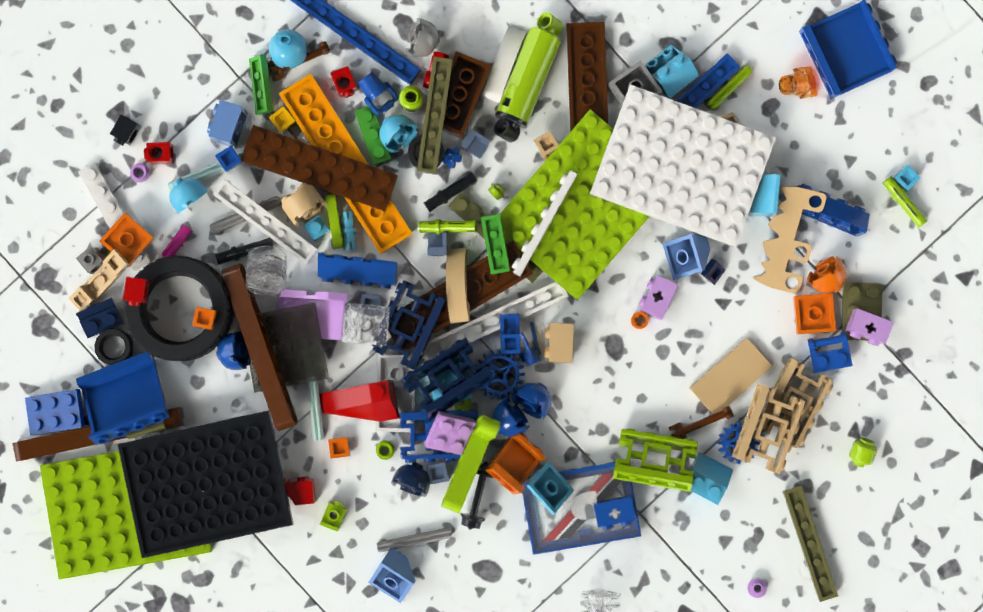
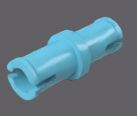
[341,211,357,250]

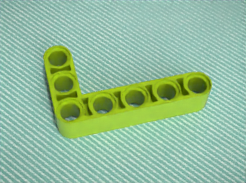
[441,414,501,514]

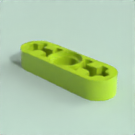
[326,194,344,249]

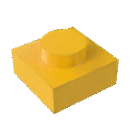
[268,106,296,133]

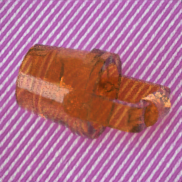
[778,67,818,99]

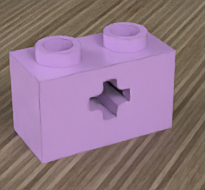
[639,275,678,320]
[845,308,894,347]

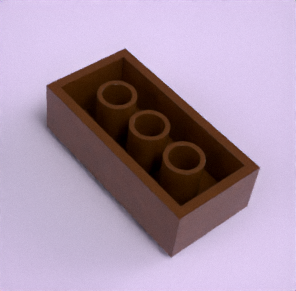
[443,51,492,139]

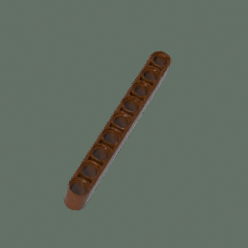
[222,263,298,431]
[12,407,184,462]

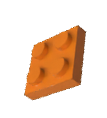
[99,212,155,267]
[793,293,836,335]

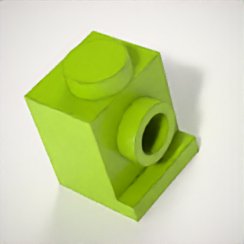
[319,500,348,532]

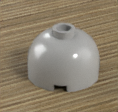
[406,18,440,57]

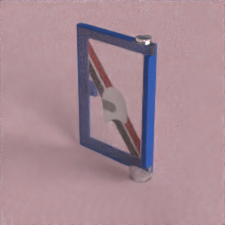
[521,459,641,555]

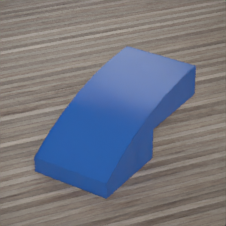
[500,314,521,354]

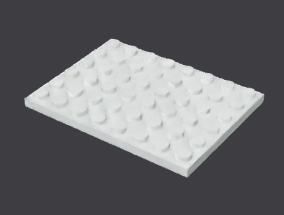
[590,85,776,247]

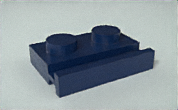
[76,297,124,338]

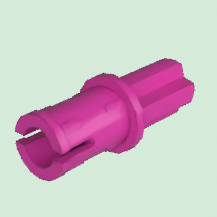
[162,224,193,257]

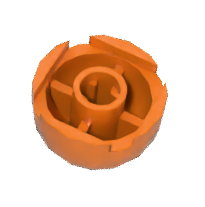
[807,256,847,293]

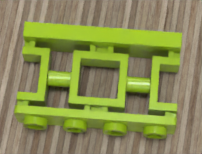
[613,429,698,492]

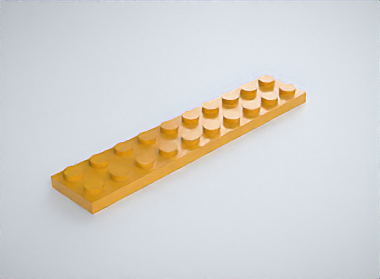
[278,73,413,254]

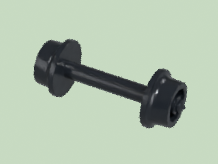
[460,461,493,530]

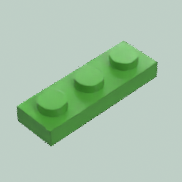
[249,54,273,115]
[354,106,391,166]
[481,214,510,275]

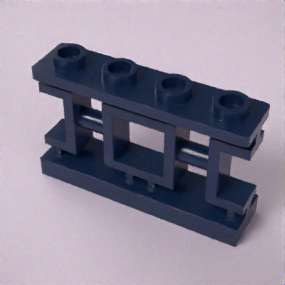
[371,280,447,370]
[402,338,493,421]

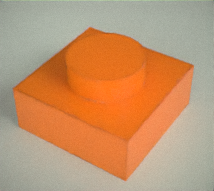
[192,307,216,330]
[328,437,350,459]

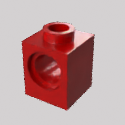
[330,66,358,98]
[144,142,174,164]
[123,277,150,306]

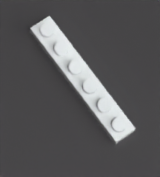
[78,162,151,271]
[512,170,577,277]
[213,179,317,264]

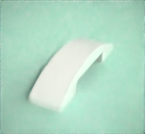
[482,26,526,103]

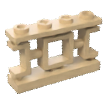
[761,358,833,448]
[732,384,806,474]

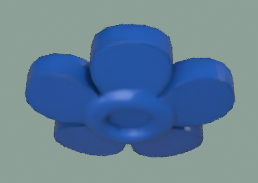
[443,147,462,169]

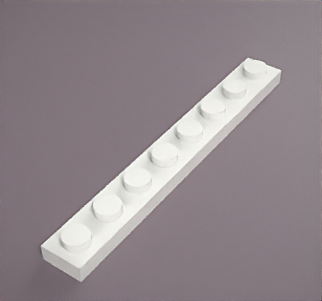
[425,282,569,361]

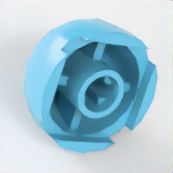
[269,29,307,68]
[379,114,418,153]
[169,177,208,213]

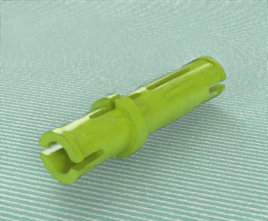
[882,176,928,228]
[418,219,477,234]

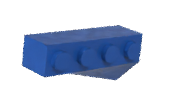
[796,184,870,237]
[318,252,398,289]

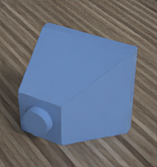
[662,233,710,280]
[368,547,416,603]

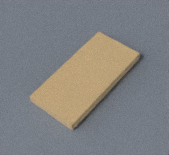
[689,338,772,414]

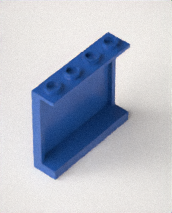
[799,0,897,99]
[76,352,169,445]

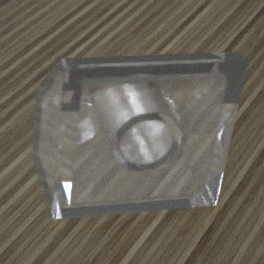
[342,303,390,346]

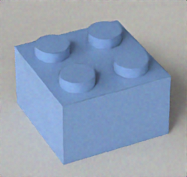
[207,99,248,148]

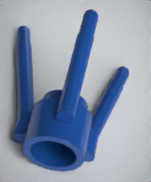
[517,321,542,366]

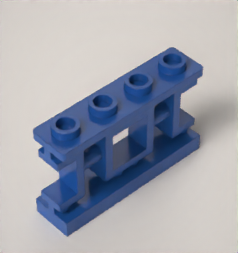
[399,410,478,463]

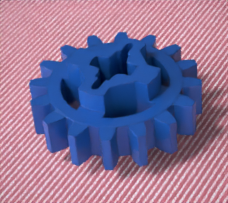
[717,422,760,464]

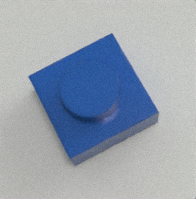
[215,146,242,173]

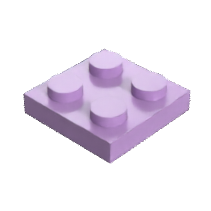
[424,411,476,455]

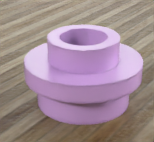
[130,163,150,183]
[747,578,767,598]

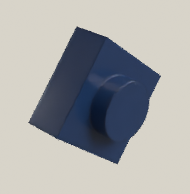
[701,259,726,285]

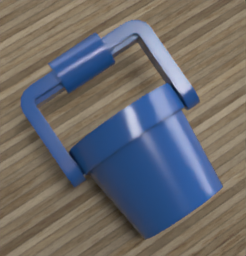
[358,71,399,115]

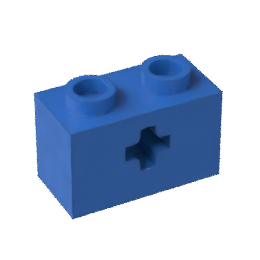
[593,495,636,530]

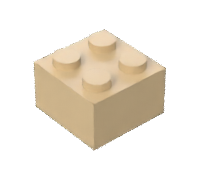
[544,323,574,363]

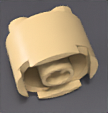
[281,183,327,227]

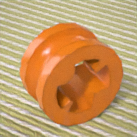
[631,312,649,329]

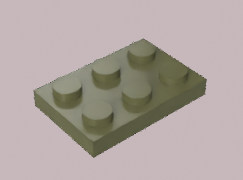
[841,282,883,341]

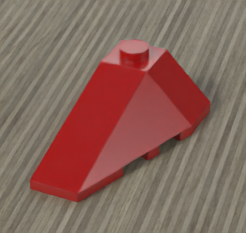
[319,380,400,422]

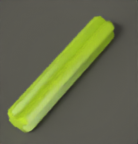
[707,65,753,110]

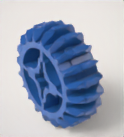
[473,349,525,401]

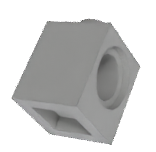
[76,246,105,274]

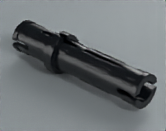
[423,171,477,212]
[215,237,274,265]

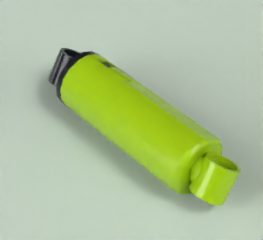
[494,12,563,142]

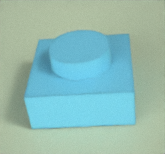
[893,164,921,192]
[303,215,330,242]

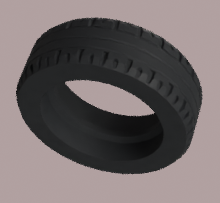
[124,255,234,361]

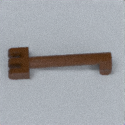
[268,41,331,82]
[668,405,734,439]

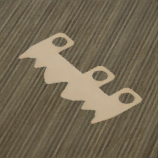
[753,187,826,294]

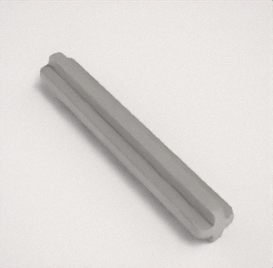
[210,196,282,234]
[377,527,452,553]

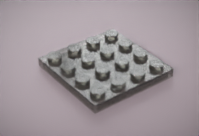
[245,303,329,393]

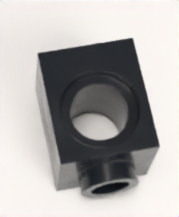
[110,114,142,146]

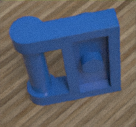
[807,332,853,373]

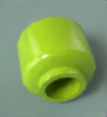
[399,86,424,112]
[849,437,878,467]

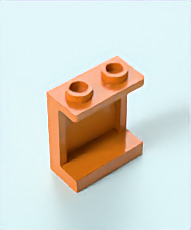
[485,433,546,495]

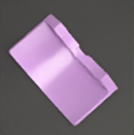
[275,289,348,340]

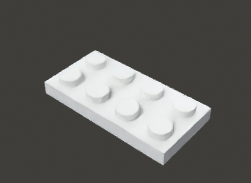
[375,354,415,432]

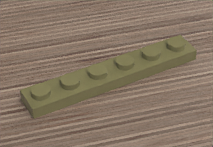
[417,57,453,175]
[448,192,543,284]
[782,485,838,602]

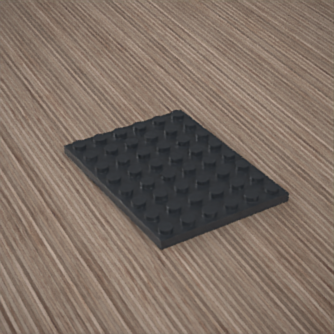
[117,410,294,558]

